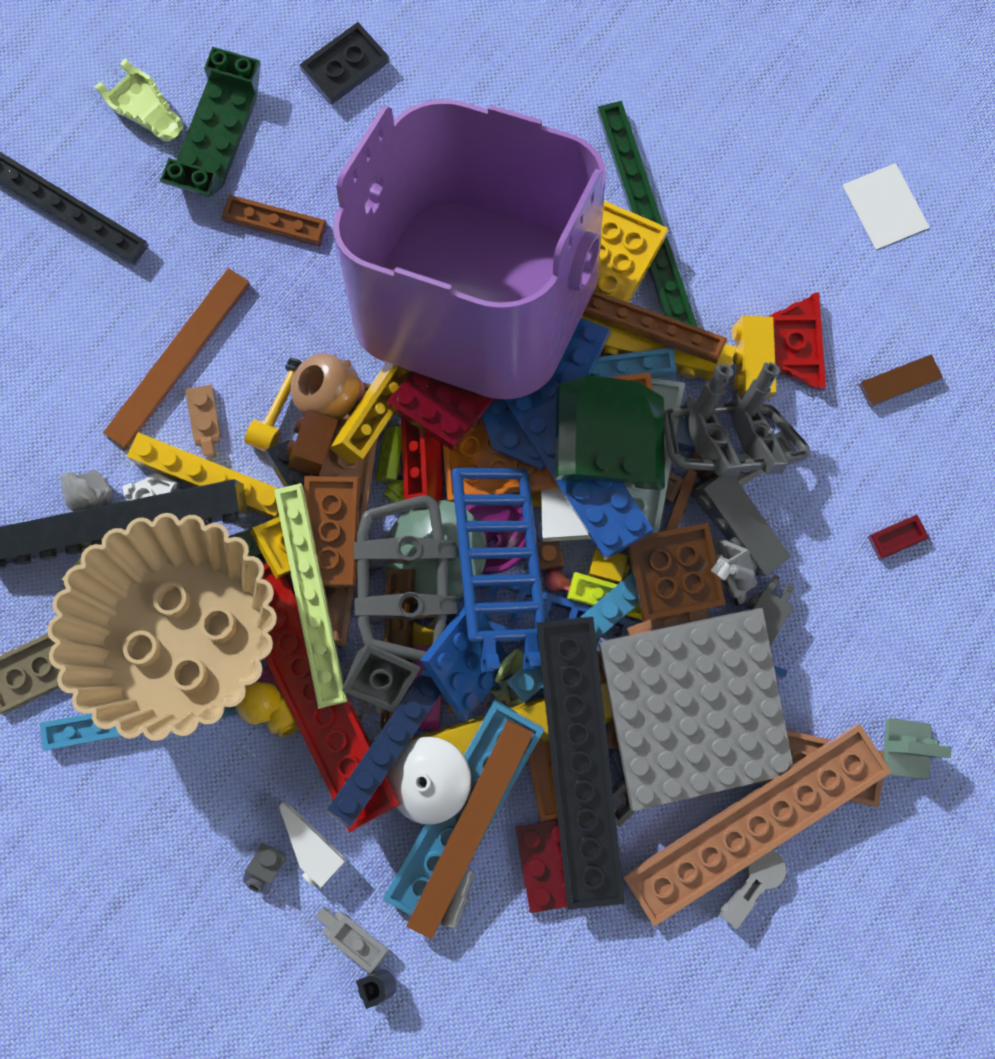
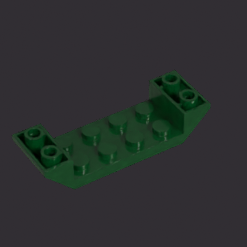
[160,46,261,197]

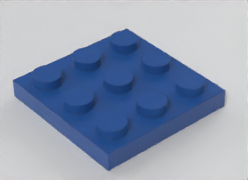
[420,605,508,721]

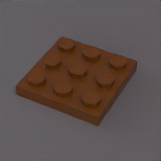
[628,523,726,621]

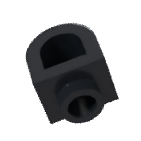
[356,969,396,1009]

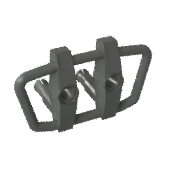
[664,362,810,479]
[354,495,458,662]

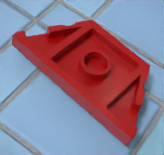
[769,292,826,391]

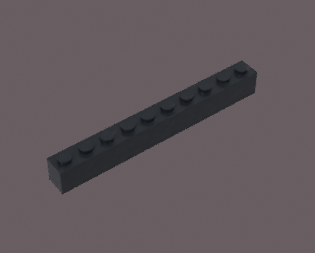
[0,479,248,569]

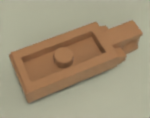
[185,384,222,459]

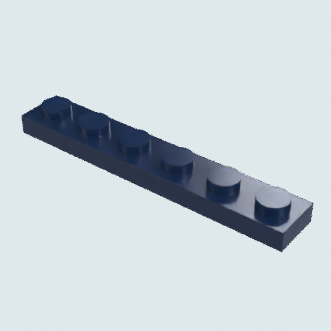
[326,670,442,828]

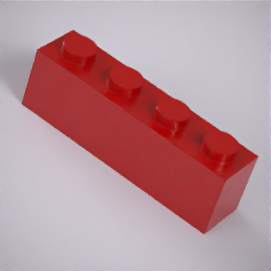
[401,417,444,500]

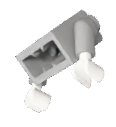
[711,538,757,605]

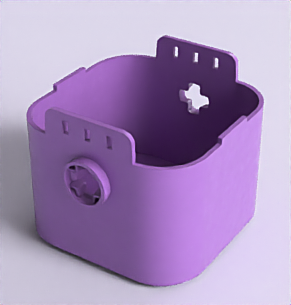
[333,100,606,399]

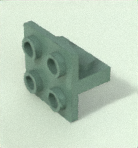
[884,718,952,779]

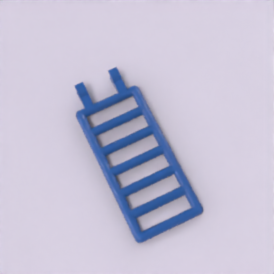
[452,468,546,672]

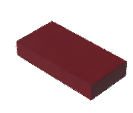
[867,514,929,560]

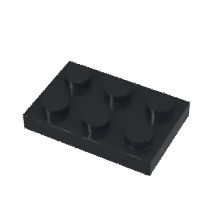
[299,22,390,105]

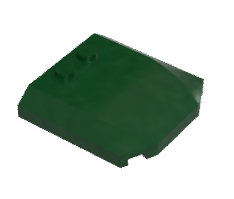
[555,375,665,491]

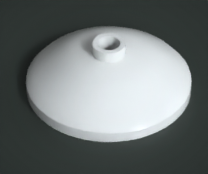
[388,737,471,824]

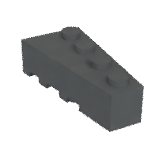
[690,473,791,576]

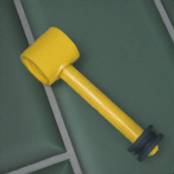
[244,358,302,452]

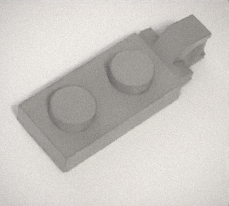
[315,906,390,974]

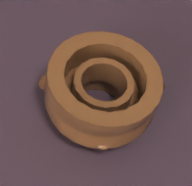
[291,353,360,421]

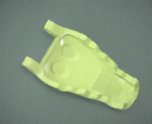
[94,59,183,142]

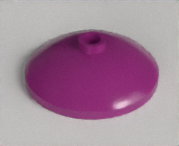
[466,505,526,574]

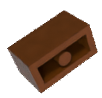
[285,409,338,476]

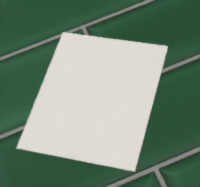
[843,163,930,249]

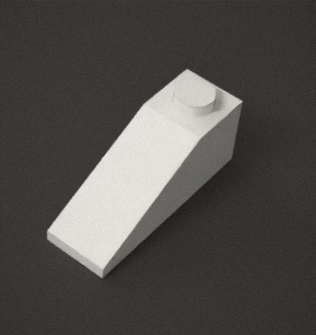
[279,802,348,887]

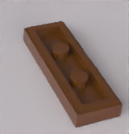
[859,354,943,407]

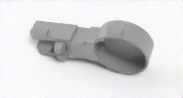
[719,851,786,930]

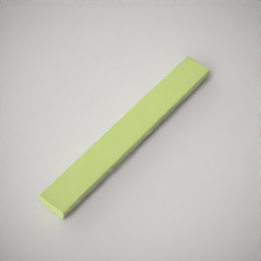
[274,483,348,708]

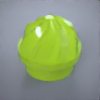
[383,480,404,503]

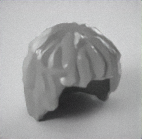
[60,470,113,512]

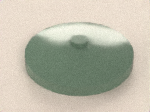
[383,500,487,605]

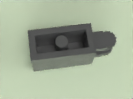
[746,574,795,646]

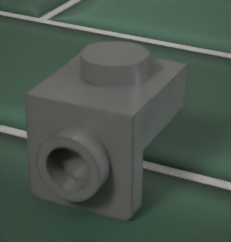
[243,843,287,894]

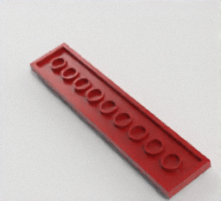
[262,563,401,833]

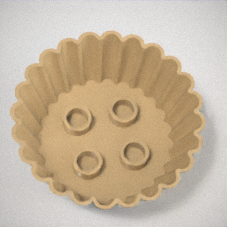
[47,513,277,741]

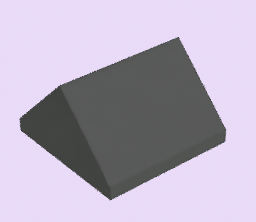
[342,644,420,713]

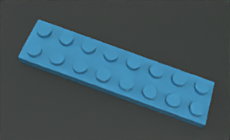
[383,700,545,915]

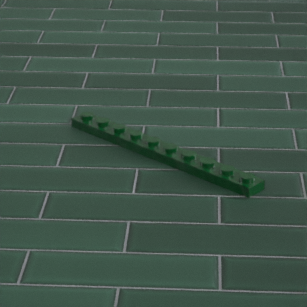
[597,100,697,327]

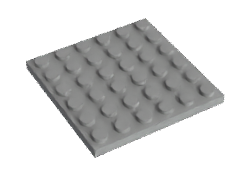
[598,608,793,811]

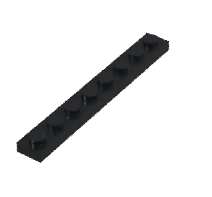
[0,152,149,266]

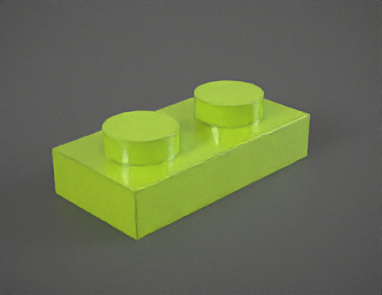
[375,426,402,483]

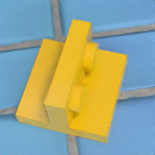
[250,517,292,580]

